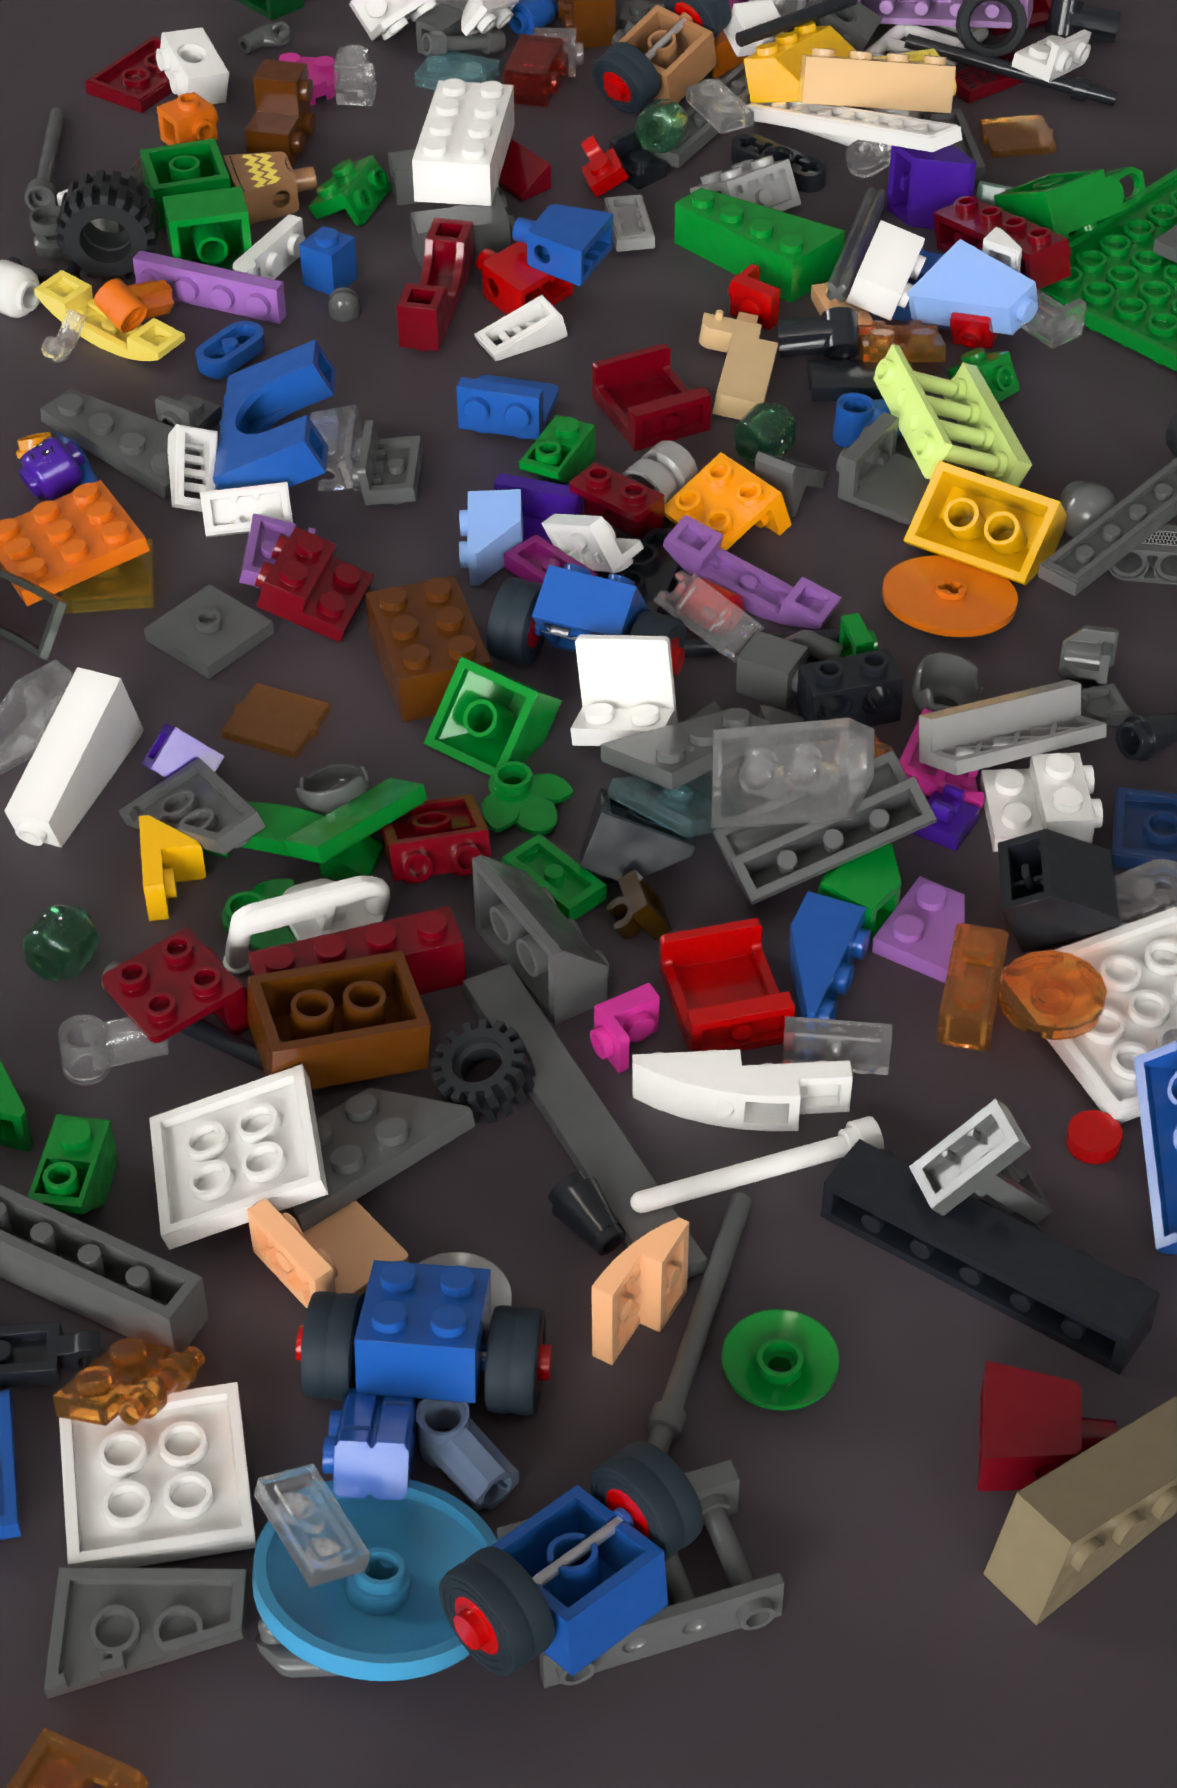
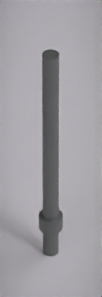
[646,1192,752,1454]

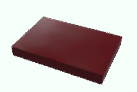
[85,36,172,113]

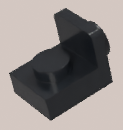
[609,127,667,190]

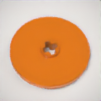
[882,555,1018,637]

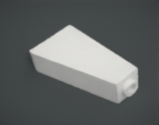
[5,667,144,848]

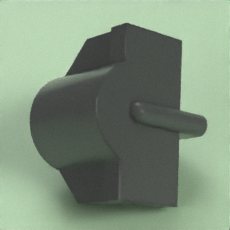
[1058,625,1119,684]

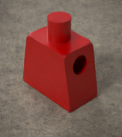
[476,242,573,315]

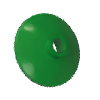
[721,1309,839,1411]

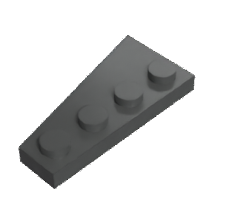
[40,389,201,500]

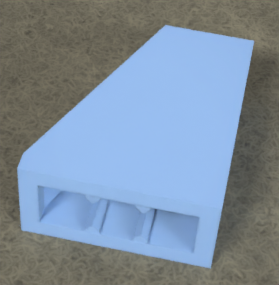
[907,239,1039,335]

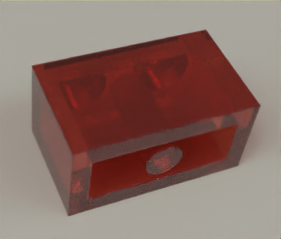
[504,34,569,107]

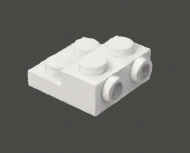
[980,753,1103,852]

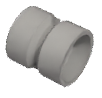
[621,441,698,504]

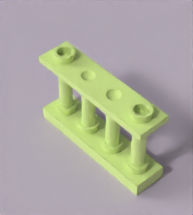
[873,344,1032,487]

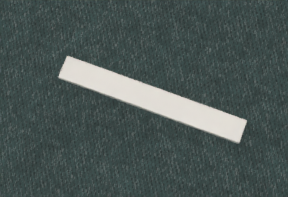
[743,101,962,152]

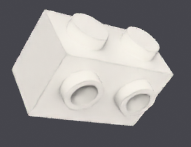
[846,220,926,321]

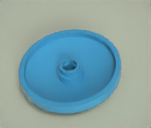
[252,1479,498,1681]

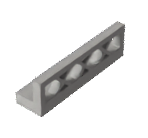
[919,680,1107,775]

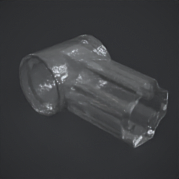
[58,1014,169,1085]

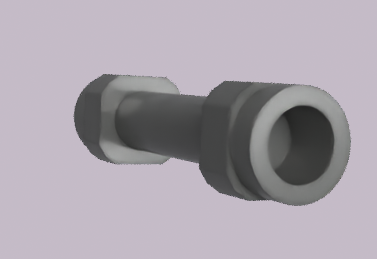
[421,29,506,57]

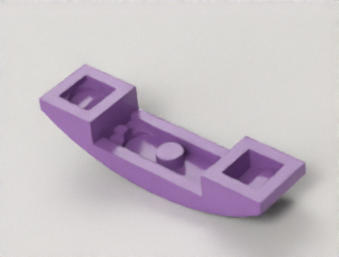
[663,515,842,629]

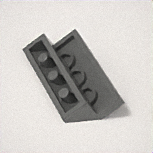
[713,750,937,905]

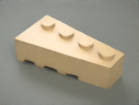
[798,48,956,113]

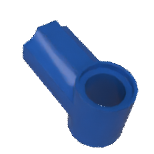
[832,393,903,448]

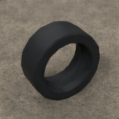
[955,0,1027,58]

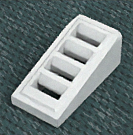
[474,295,568,361]
[168,424,218,512]

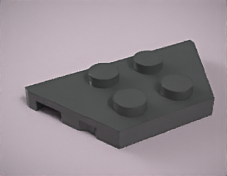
[293,1087,475,1232]

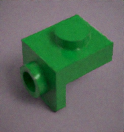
[947,348,1020,403]

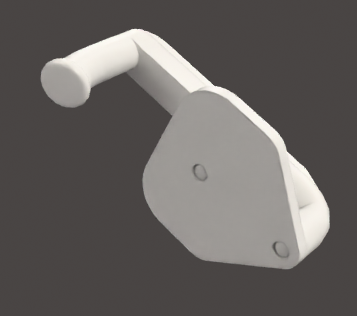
[223,875,390,975]

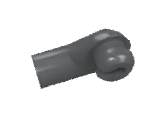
[783,630,843,661]

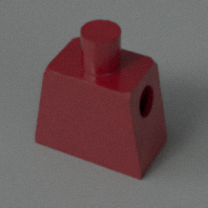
[977,1361,1117,1492]

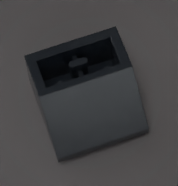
[997,829,1122,953]

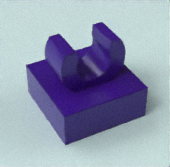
[912,784,979,851]

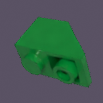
[519,415,595,486]
[818,842,901,944]
[28,1114,119,1214]

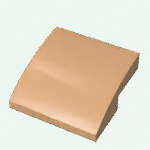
[592,1217,689,1365]

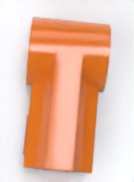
[94,278,175,333]

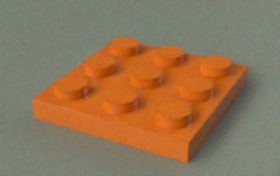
[0,480,150,606]

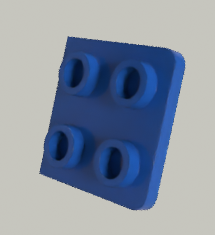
[456,375,559,440]

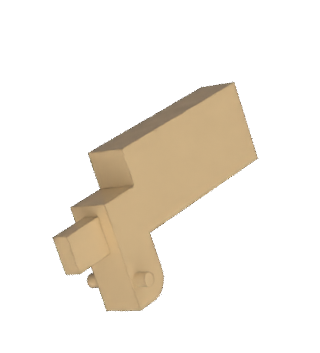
[699,310,778,424]

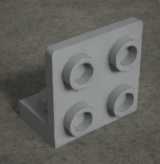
[690,155,801,211]

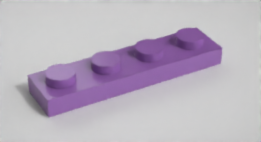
[133,250,287,324]

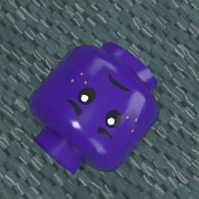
[18,437,85,501]

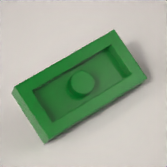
[502,834,607,920]

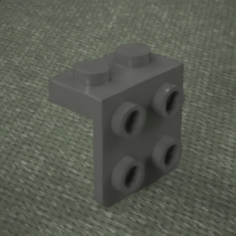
[836,412,930,525]

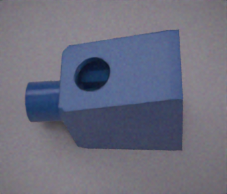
[512,204,613,286]

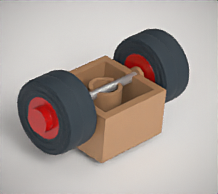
[592,0,731,114]

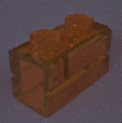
[937,923,1009,1051]

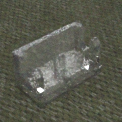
[310,405,364,491]
[653,571,765,664]

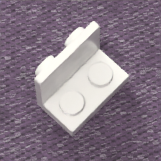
[349,0,438,41]
[570,634,678,746]

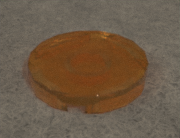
[998,950,1107,1040]

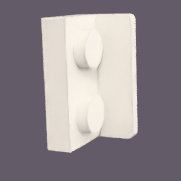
[1011,29,1091,82]
[541,514,644,574]

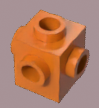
[157,92,219,145]

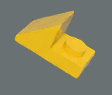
[139,815,206,921]

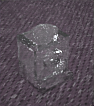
[334,45,378,106]

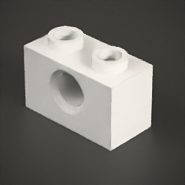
[156,27,229,104]

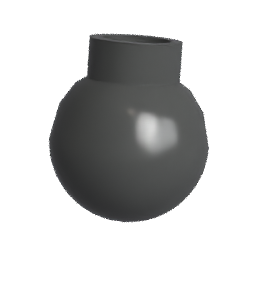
[1060,481,1119,538]

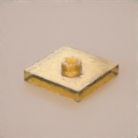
[61,539,154,614]

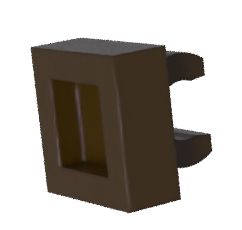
[607,869,672,940]

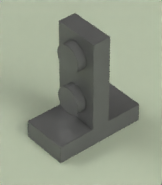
[909,1098,1053,1224]

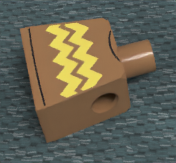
[223,151,317,225]

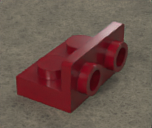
[569,462,664,539]

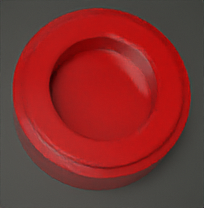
[1066,1110,1123,1164]

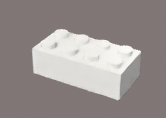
[412,78,515,206]

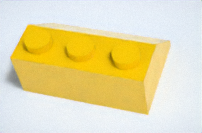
[743,21,857,103]
[903,461,1067,585]

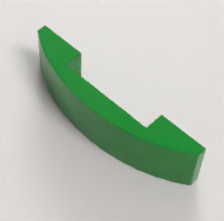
[202,802,384,880]

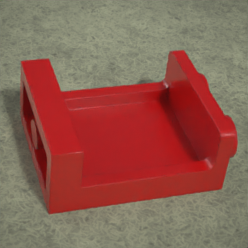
[659,918,795,1052]

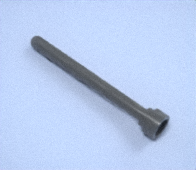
[25,108,65,211]

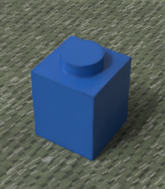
[299,226,358,295]

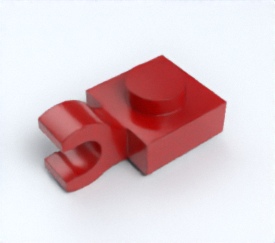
[580,135,629,198]

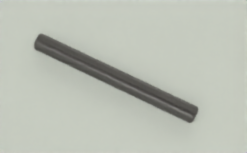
[826,187,887,302]

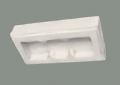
[200,482,293,538]

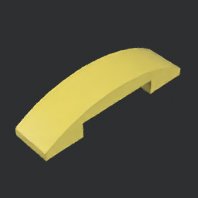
[34,270,185,361]

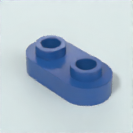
[195,321,265,379]

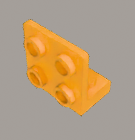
[664,452,792,551]

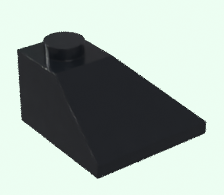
[580,788,696,884]

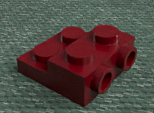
[255,527,374,643]
[379,794,492,884]

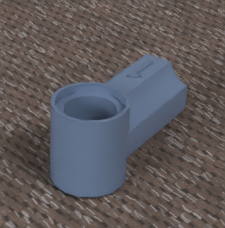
[416,1399,519,1511]

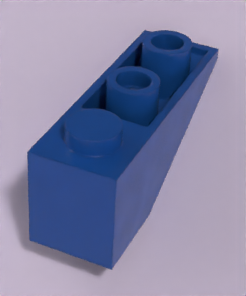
[788,891,871,1049]

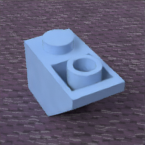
[459,489,523,586]

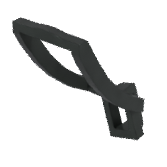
[0,564,67,661]

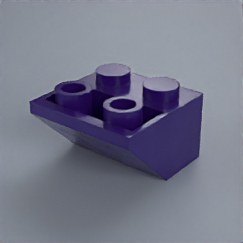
[886,144,977,229]

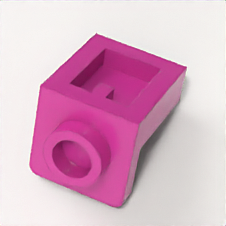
[590,983,660,1073]

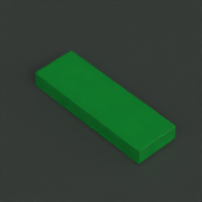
[284,777,427,864]

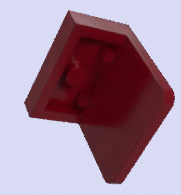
[102,926,250,1043]

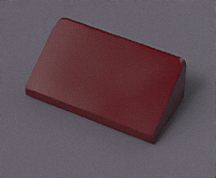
[498,138,551,201]

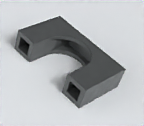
[388,149,515,267]

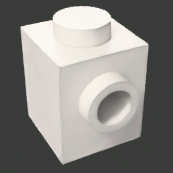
[723,0,784,57]

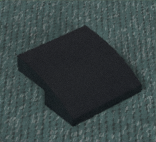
[807,360,884,401]

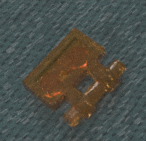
[858,320,946,362]
[53,1338,205,1426]

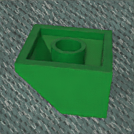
[423,657,562,776]

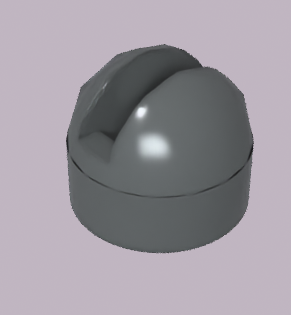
[328,287,361,322]

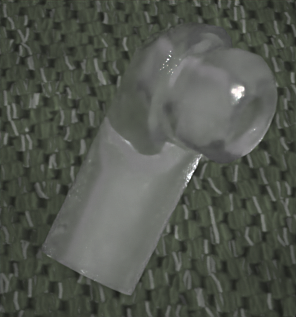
[41,309,87,363]

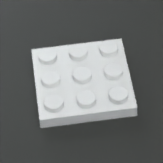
[149,1064,328,1250]
[59,1382,256,1568]

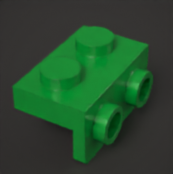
[308,155,392,227]

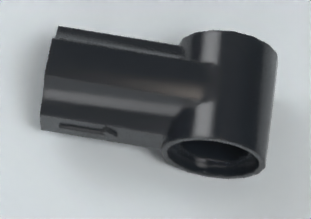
[1045,0,1121,43]
[778,307,860,360]

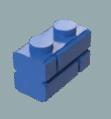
[322,1388,417,1500]

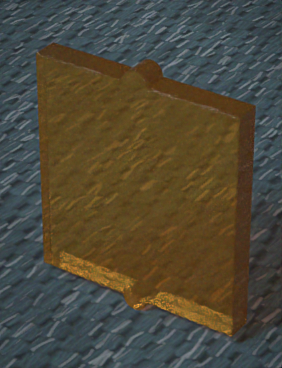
[979,115,1057,158]
[221,683,330,759]

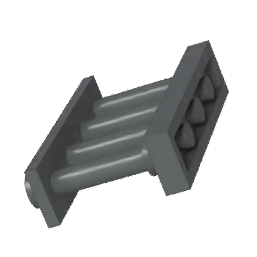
[497,1460,784,1688]

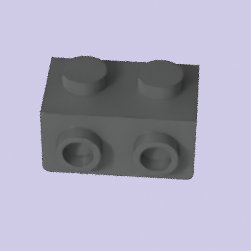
[352,420,424,506]

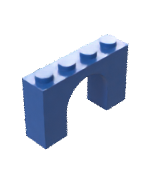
[213,339,336,490]

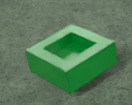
[839,613,878,657]

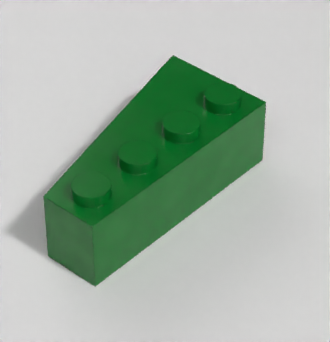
[674,187,845,303]

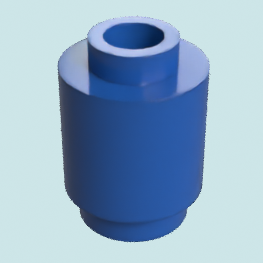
[508,0,558,38]

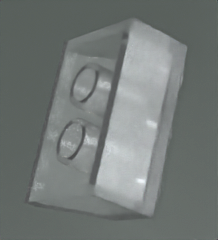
[712,718,874,829]

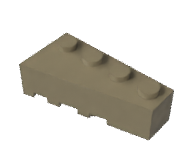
[984,1396,1177,1625]

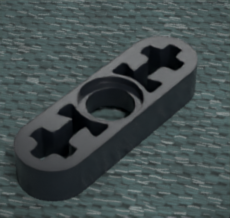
[731,133,826,193]

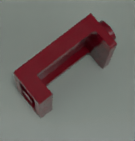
[592,343,711,451]

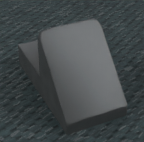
[755,451,828,517]

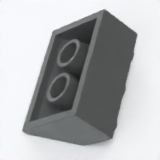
[472,855,611,1026]

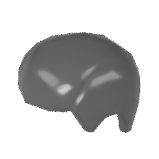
[912,652,985,712]
[295,764,371,816]

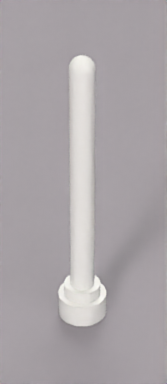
[630,1116,884,1213]

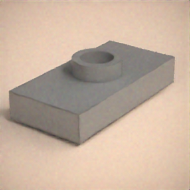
[604,194,655,252]

